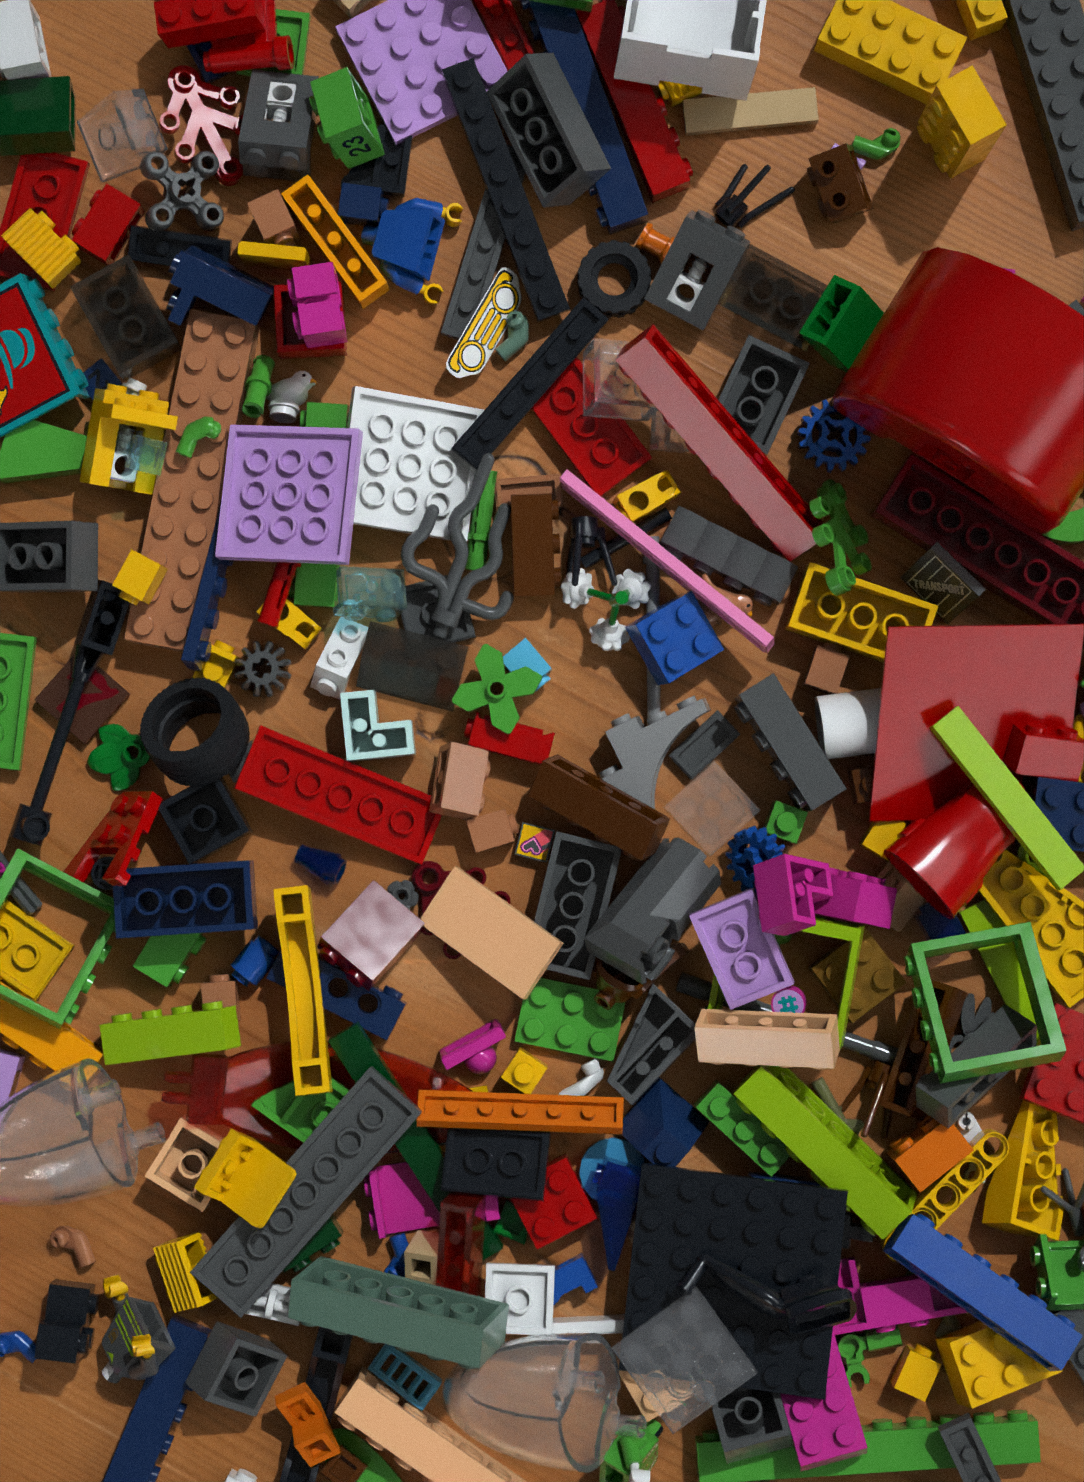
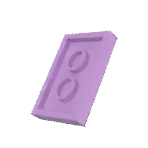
[689,888,795,1010]

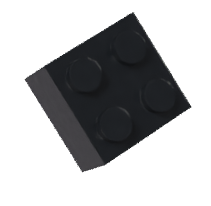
[159,778,253,864]

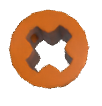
[635,222,675,264]

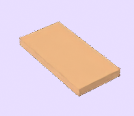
[420,866,564,1000]

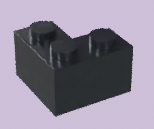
[34,1279,99,1364]

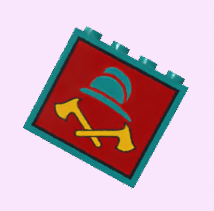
[0,273,90,438]

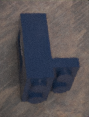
[167,245,274,326]

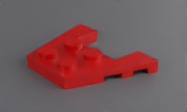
[63,791,163,886]

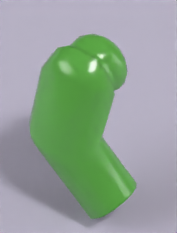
[852,128,901,160]
[175,416,221,458]

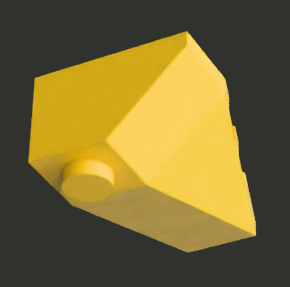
[982,1100,1064,1241]

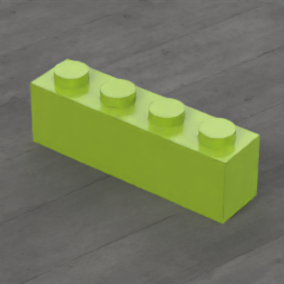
[99,1001,241,1065]

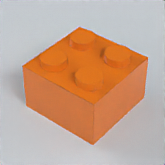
[886,1114,974,1193]

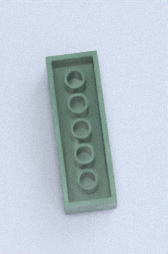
[288,1256,509,1369]

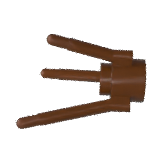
[841,1060,893,1139]

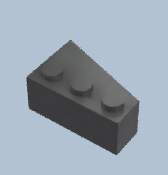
[607,984,696,1105]

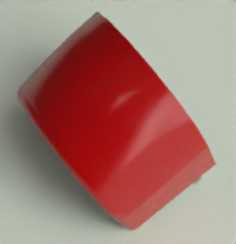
[832,247,1084,535]

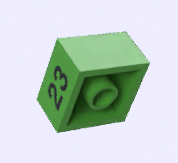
[309,67,385,169]

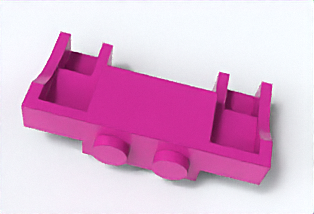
[833,1257,967,1335]

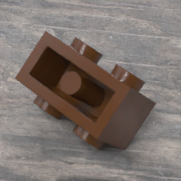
[807,143,874,223]

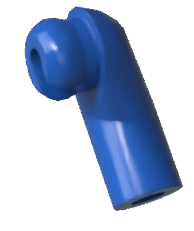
[384,1232,409,1277]

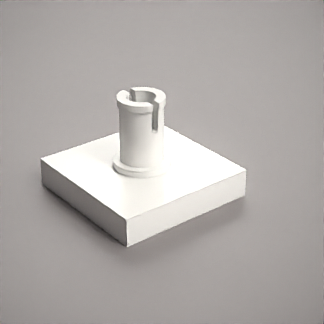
[485,1262,555,1336]

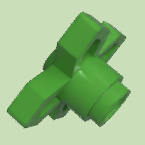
[452,644,542,734]

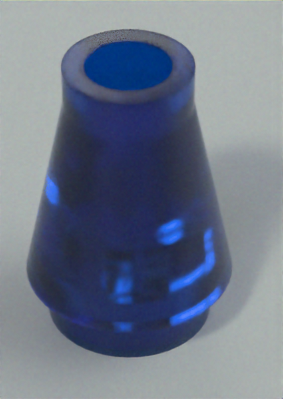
[294,844,347,885]

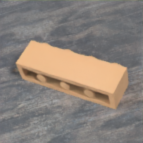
[694,1009,840,1070]

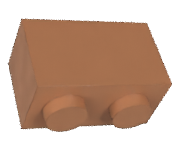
[247,189,300,246]
[429,742,490,820]

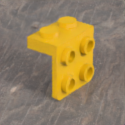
[194,1128,296,1229]

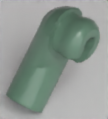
[495,311,529,362]

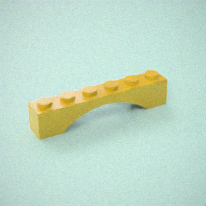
[273,885,333,1096]

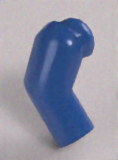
[0,1331,36,1363]

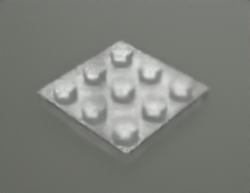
[611,1286,758,1434]

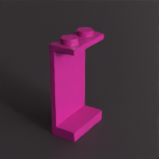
[364,1162,500,1239]

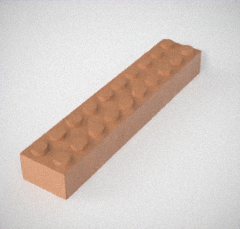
[124,309,260,652]

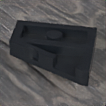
[341,124,413,197]

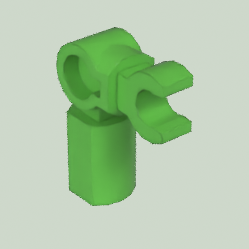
[836,1324,902,1387]

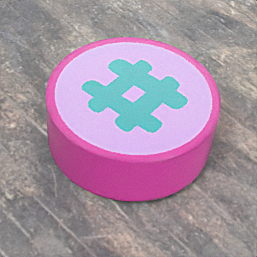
[771,985,806,1013]

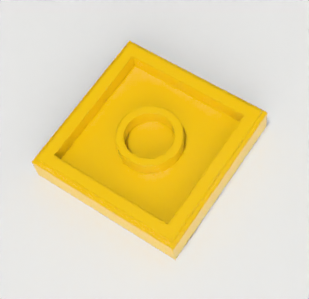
[237,241,312,270]

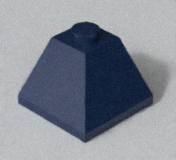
[622,1078,710,1167]

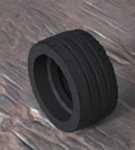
[140,678,250,786]

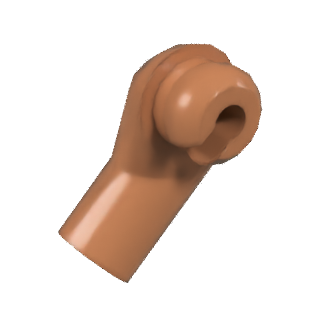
[50,1226,96,1267]

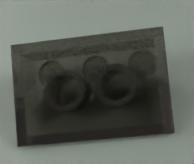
[717,244,828,352]
[356,621,470,712]

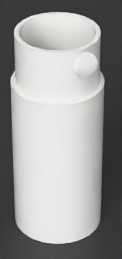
[815,688,881,759]

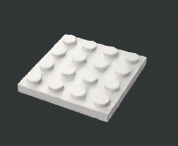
[347,386,484,541]

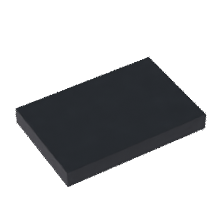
[441,1128,551,1202]

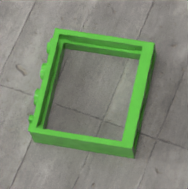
[0,848,116,1029]
[904,922,1067,1084]

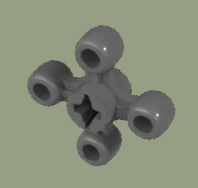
[140,151,224,232]

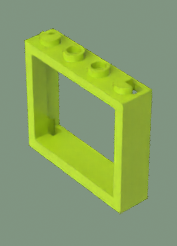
[708,915,865,1049]

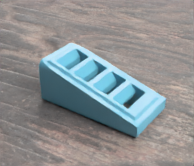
[367,1344,442,1411]

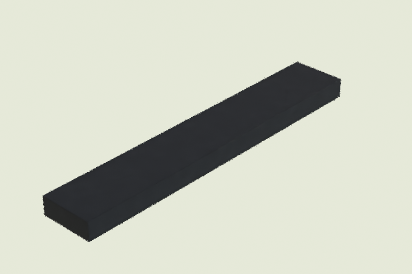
[451,297,609,471]

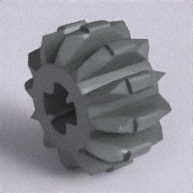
[235,641,292,697]

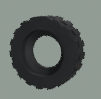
[577,240,651,318]

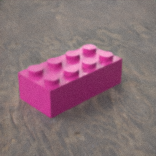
[780,1332,868,1471]

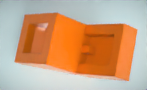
[275,1382,340,1467]

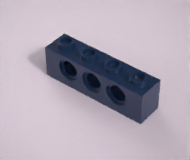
[267,951,407,1040]

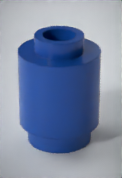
[230,935,279,987]

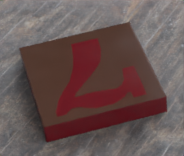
[34,655,130,744]

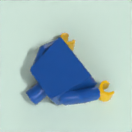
[361,198,463,305]

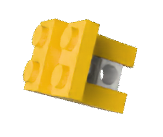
[79,383,178,495]

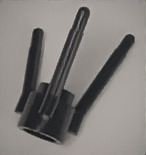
[713,164,795,229]
[565,516,618,586]

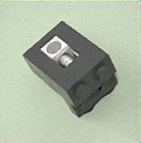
[238,69,319,181]
[644,210,751,330]

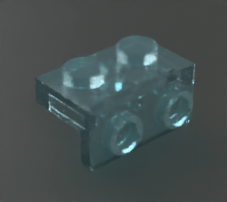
[333,566,407,622]

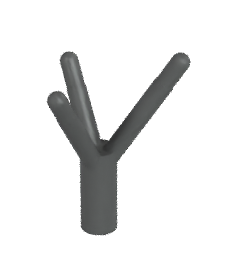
[1041,1168,1084,1237]

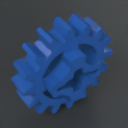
[797,399,871,473]
[725,826,785,895]

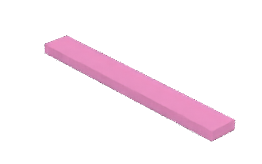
[560,469,775,653]

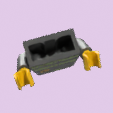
[102,1275,176,1384]

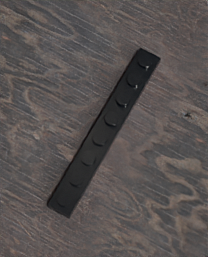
[441,58,570,322]

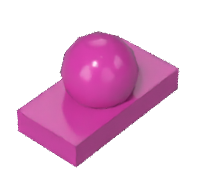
[439,1019,506,1075]

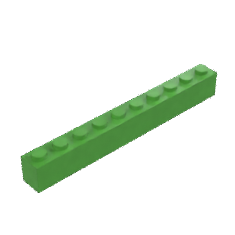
[695,1410,1041,1482]

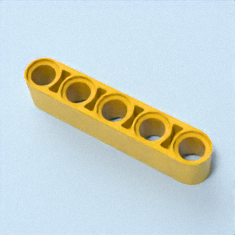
[880,1129,1009,1261]

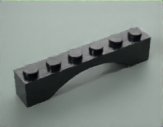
[279,1326,353,1482]

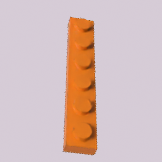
[417,1090,624,1134]

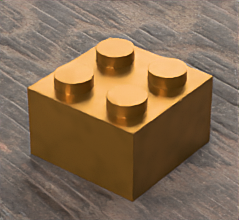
[808,928,907,1023]

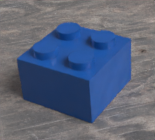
[625,591,725,685]

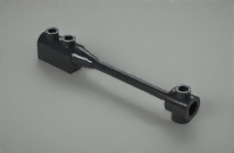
[9,580,130,846]

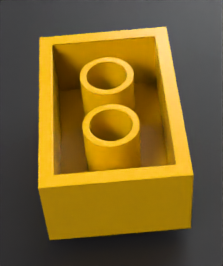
[935,1321,1063,1409]

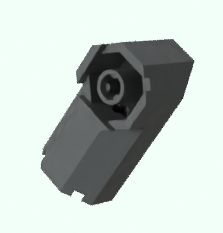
[584,837,721,984]

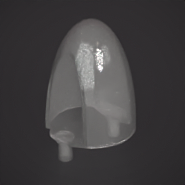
[0,1058,166,1207]
[442,1333,646,1473]

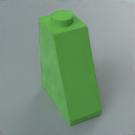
[0,420,87,484]

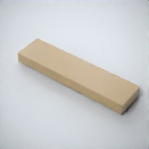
[683,87,819,135]

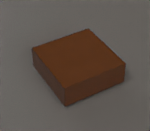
[320,1445,368,1482]

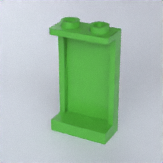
[1030,1234,1084,1311]

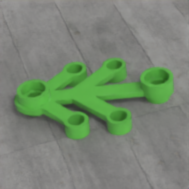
[809,479,872,596]

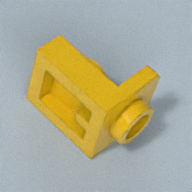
[192,640,240,689]

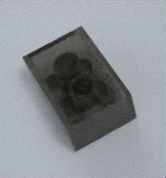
[70,254,182,381]

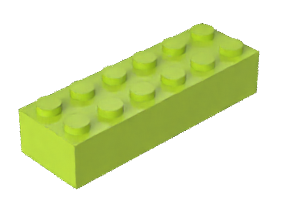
[734,1065,918,1240]

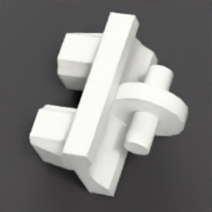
[245,1283,300,1326]

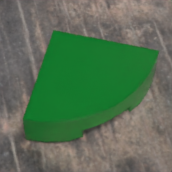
[494,1199,527,1245]

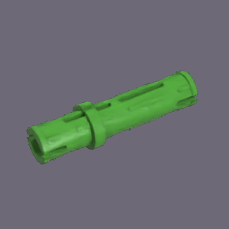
[465,470,498,571]

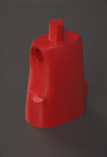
[884,779,1025,919]

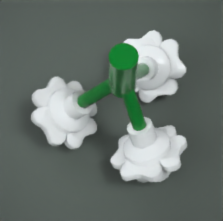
[561,568,652,651]

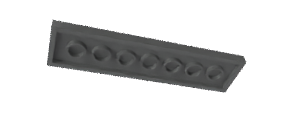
[190,1065,422,1318]

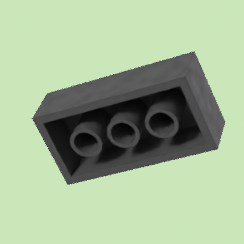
[486,53,611,208]
[733,673,847,812]
[534,831,622,980]

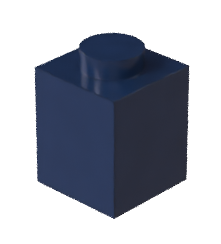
[338,182,389,226]

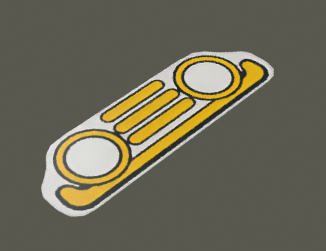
[446,267,521,378]

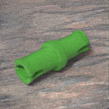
[242,355,275,418]

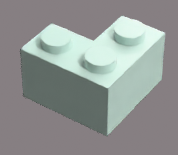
[340,690,416,762]

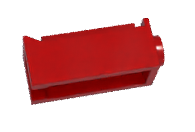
[464,712,555,765]

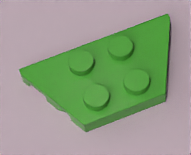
[251,1077,349,1143]

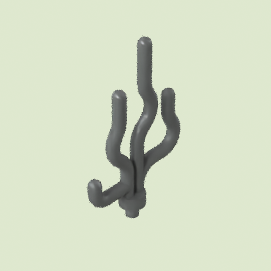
[401,453,514,638]

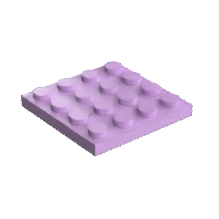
[335,0,508,146]
[215,425,363,565]

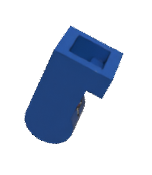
[554,1253,598,1305]

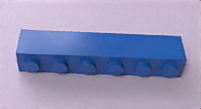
[882,1214,1083,1371]

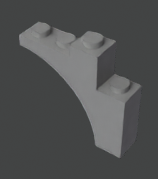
[598,695,711,840]

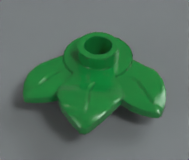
[87,724,150,791]

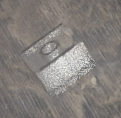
[77,88,168,182]

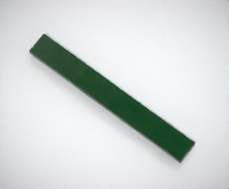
[328,1021,503,1266]

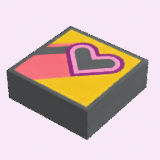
[514,822,555,863]

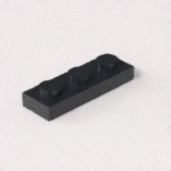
[128,225,232,266]

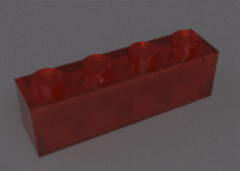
[436,1193,486,1297]

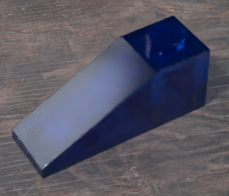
[592,1156,641,1271]

